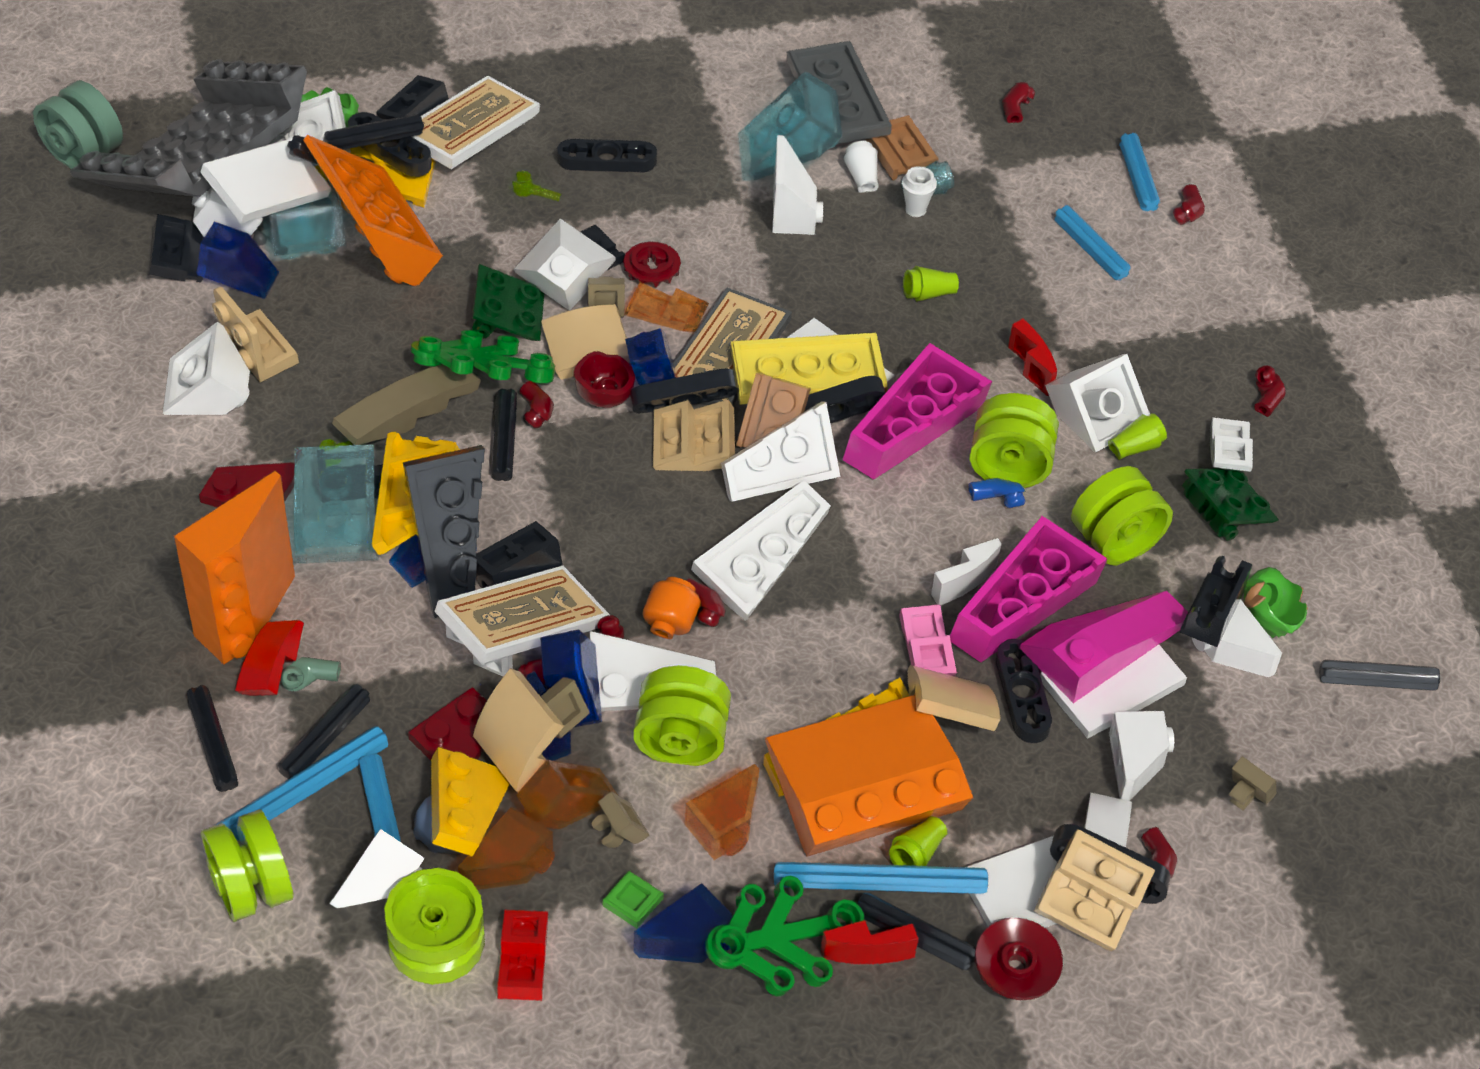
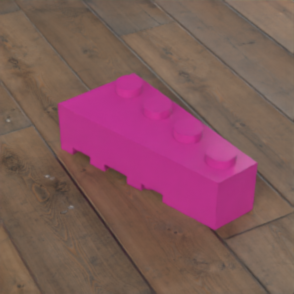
[843,343,992,480]
[950,516,1108,662]

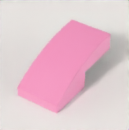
[899,605,957,676]

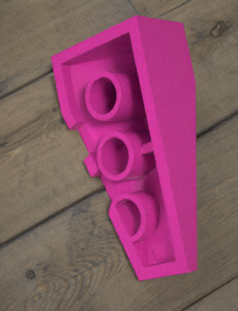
[1020,591,1188,703]

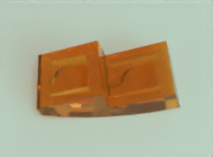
[624,282,709,332]

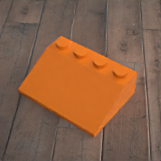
[303,135,443,286]
[174,471,295,664]
[765,695,973,857]

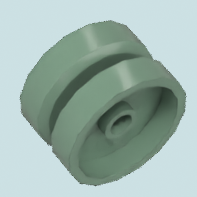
[33,80,123,169]

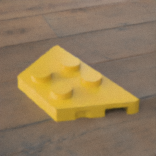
[372,432,460,555]

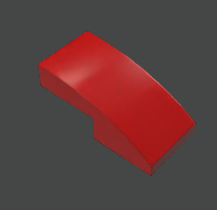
[1008,318,1057,397]
[235,620,304,696]
[497,910,548,1001]
[821,920,919,964]

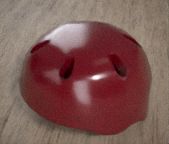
[574,351,635,408]

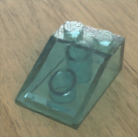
[738,71,842,181]
[262,177,346,259]
[294,444,378,564]

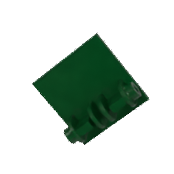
[472,264,545,341]
[1182,468,1279,541]

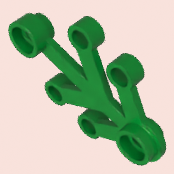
[410,330,555,383]
[705,876,864,996]

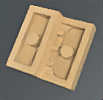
[541,305,634,380]
[653,399,735,471]
[907,665,1001,731]
[473,668,564,793]
[1034,829,1155,951]

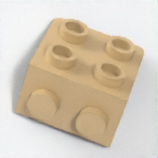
[212,286,299,382]

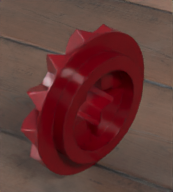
[624,241,681,288]

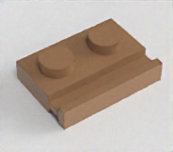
[865,115,938,180]
[736,372,811,448]

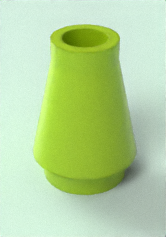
[903,266,959,302]
[1108,413,1167,460]
[889,816,947,866]

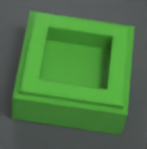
[603,871,664,929]

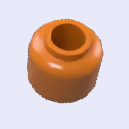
[642,577,701,639]

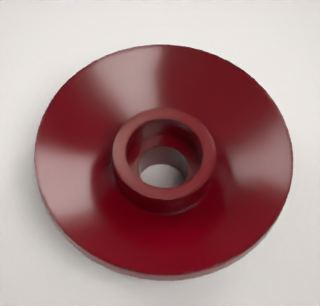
[975,918,1063,1000]

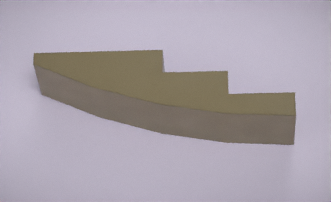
[332,364,481,446]

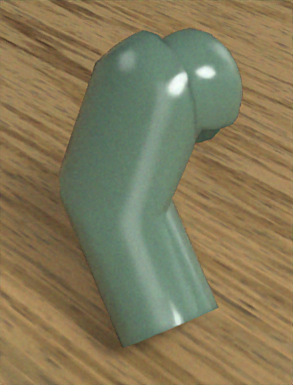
[281,657,341,691]

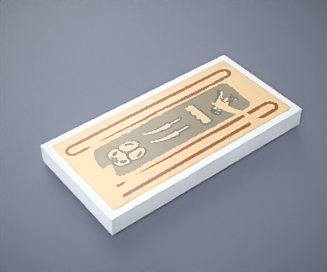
[411,76,540,169]
[434,566,610,664]

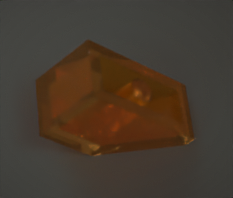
[516,760,619,829]
[685,764,760,860]
[458,807,555,890]

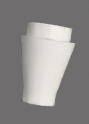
[844,141,879,193]
[902,167,937,217]

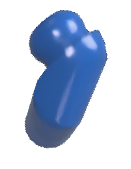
[968,478,1025,508]

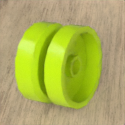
[969,393,1059,488]
[1071,466,1173,566]
[633,665,731,766]
[201,809,294,922]
[384,868,485,985]

